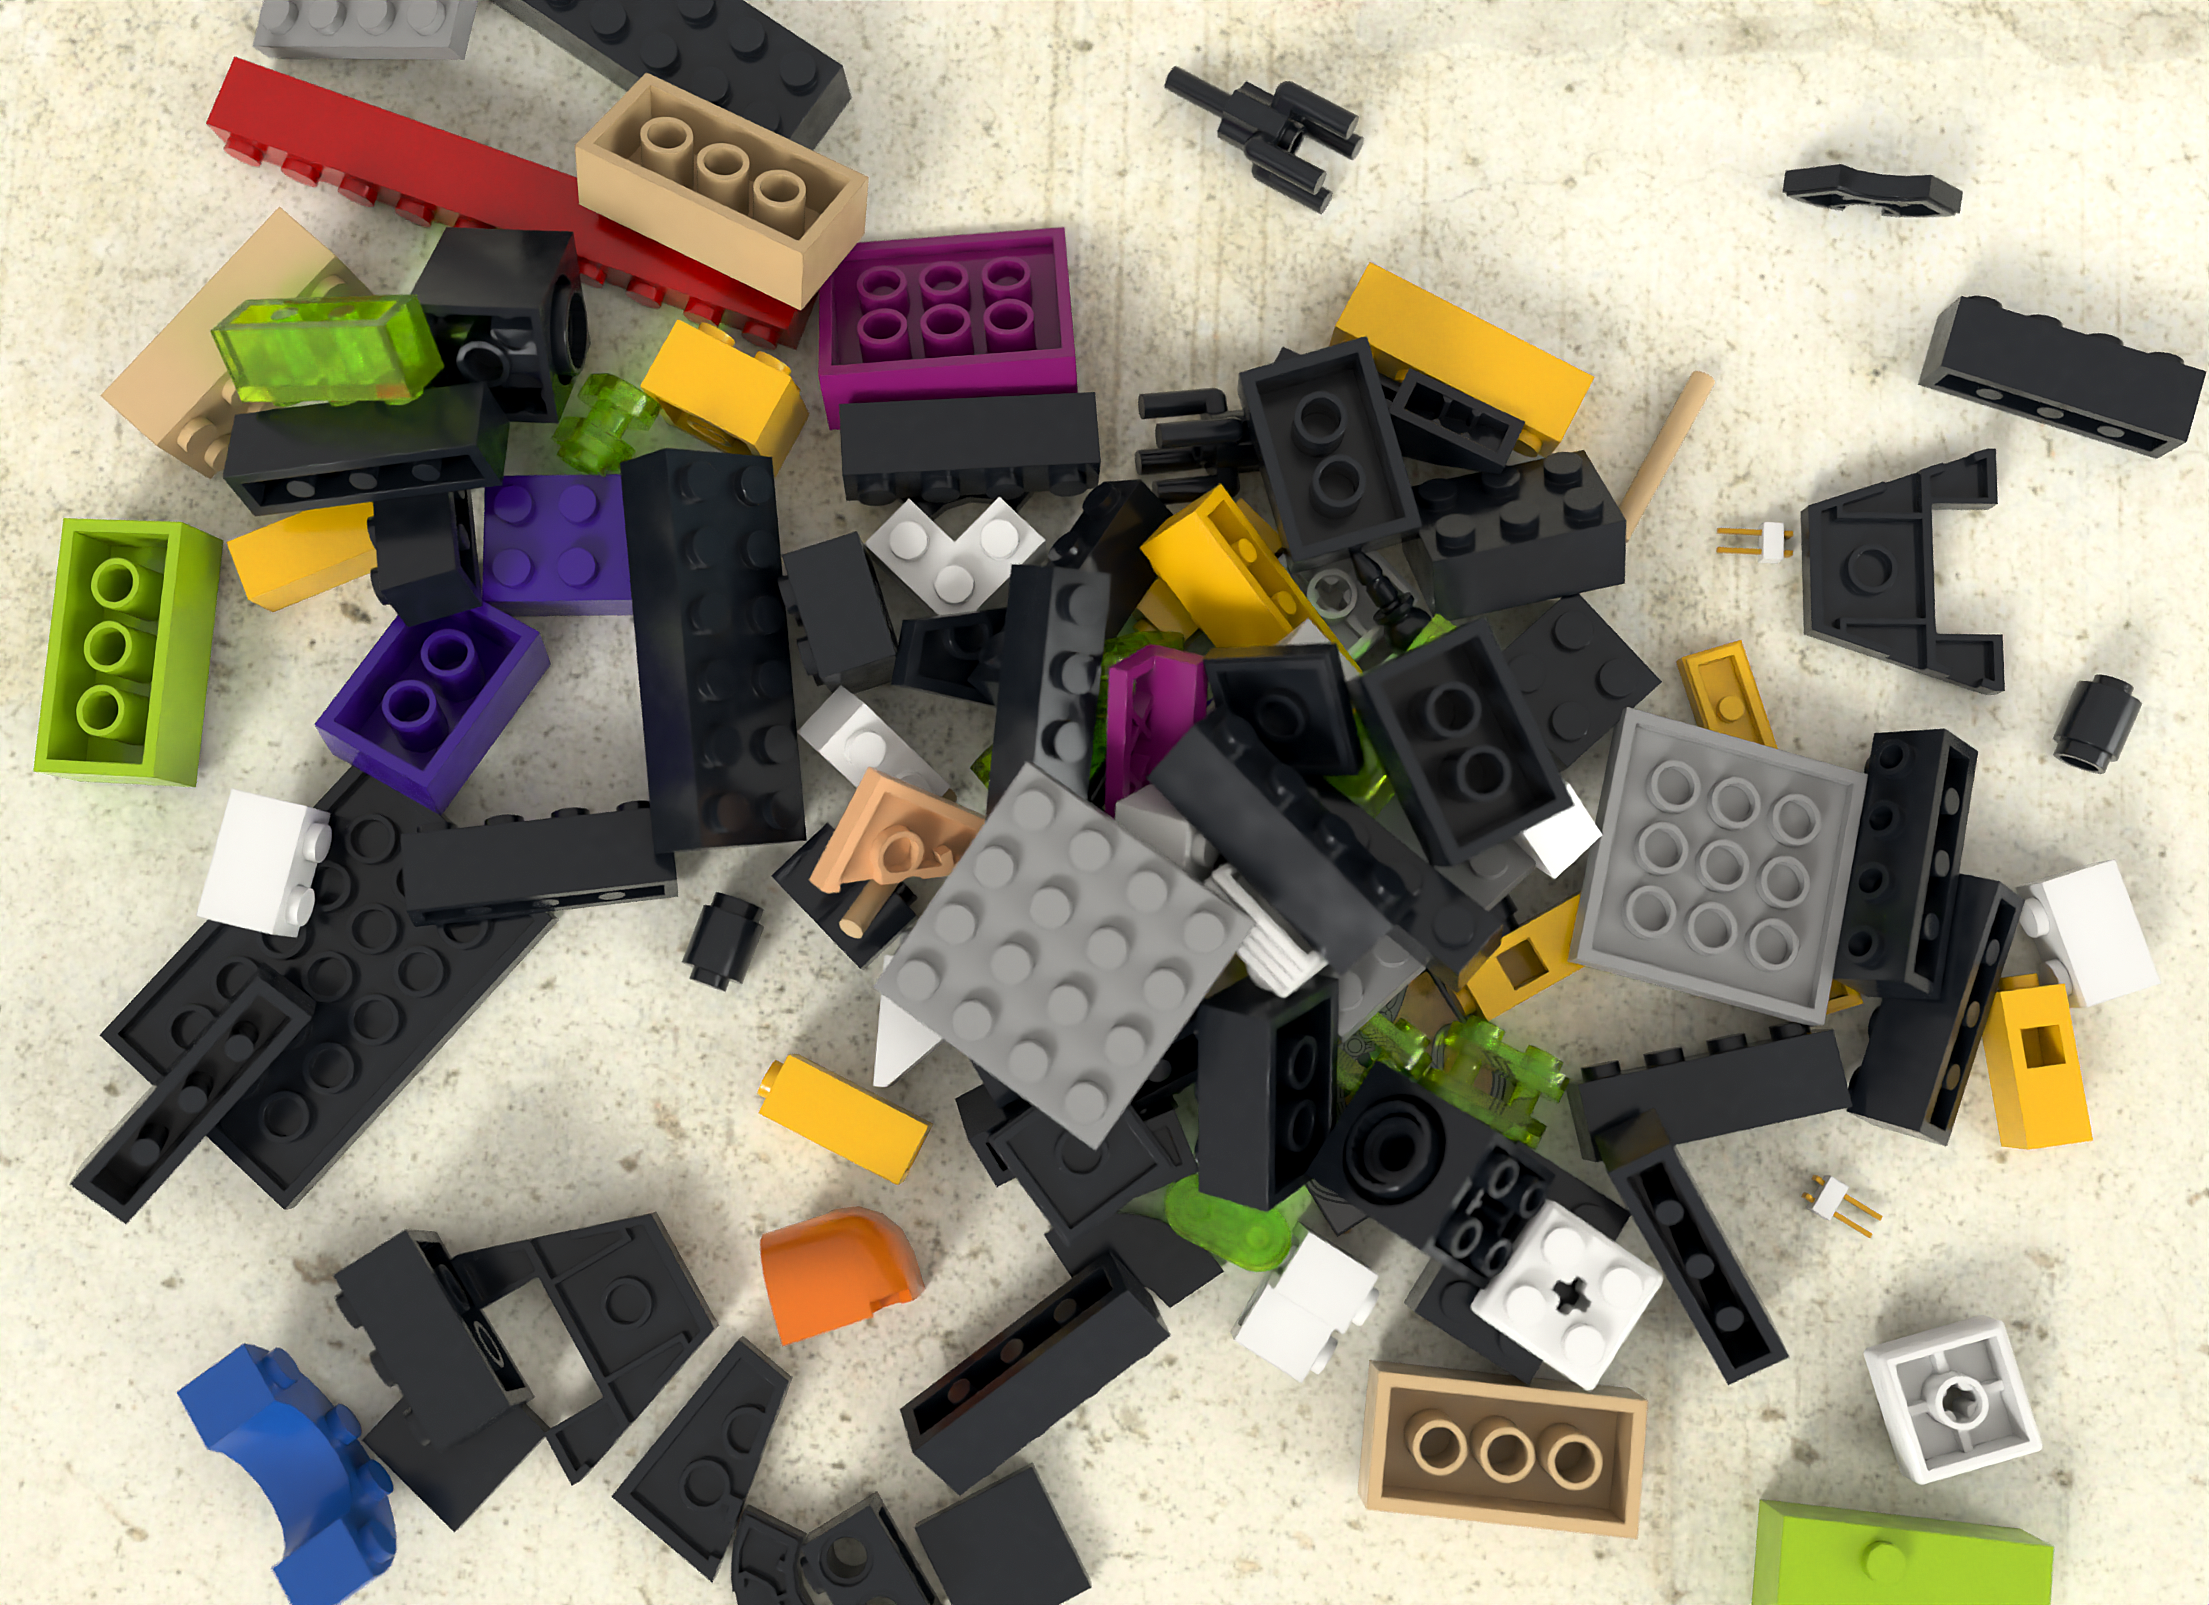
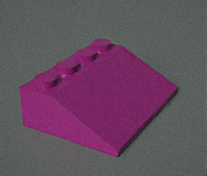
[818,227,1078,430]

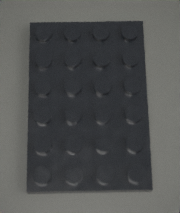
[100,766,559,1210]

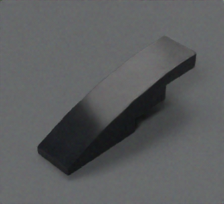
[1275,347,1525,474]

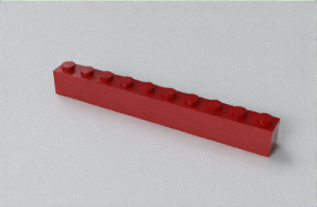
[206,56,819,350]

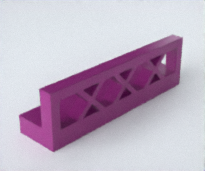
[1105,644,1208,820]

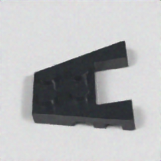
[1800,448,2005,695]
[449,1212,719,1486]

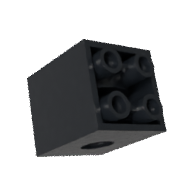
[405,227,591,424]
[1305,1060,1556,1290]

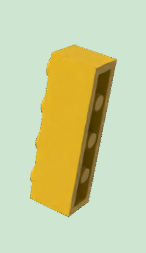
[1329,262,1595,458]
[1139,484,1363,719]

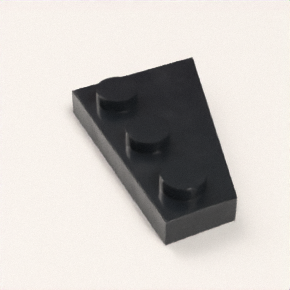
[891,607,1007,708]
[611,1336,793,1582]

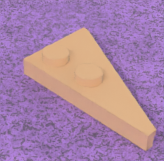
[809,767,985,893]

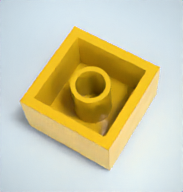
[640,319,810,479]

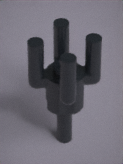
[1164,66,1364,214]
[1135,388,1260,505]

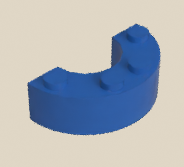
[176,1343,397,1605]

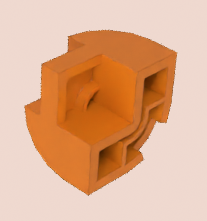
[760,1206,925,1346]

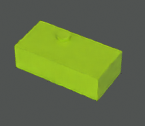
[33,518,224,787]
[1752,1499,2054,1605]

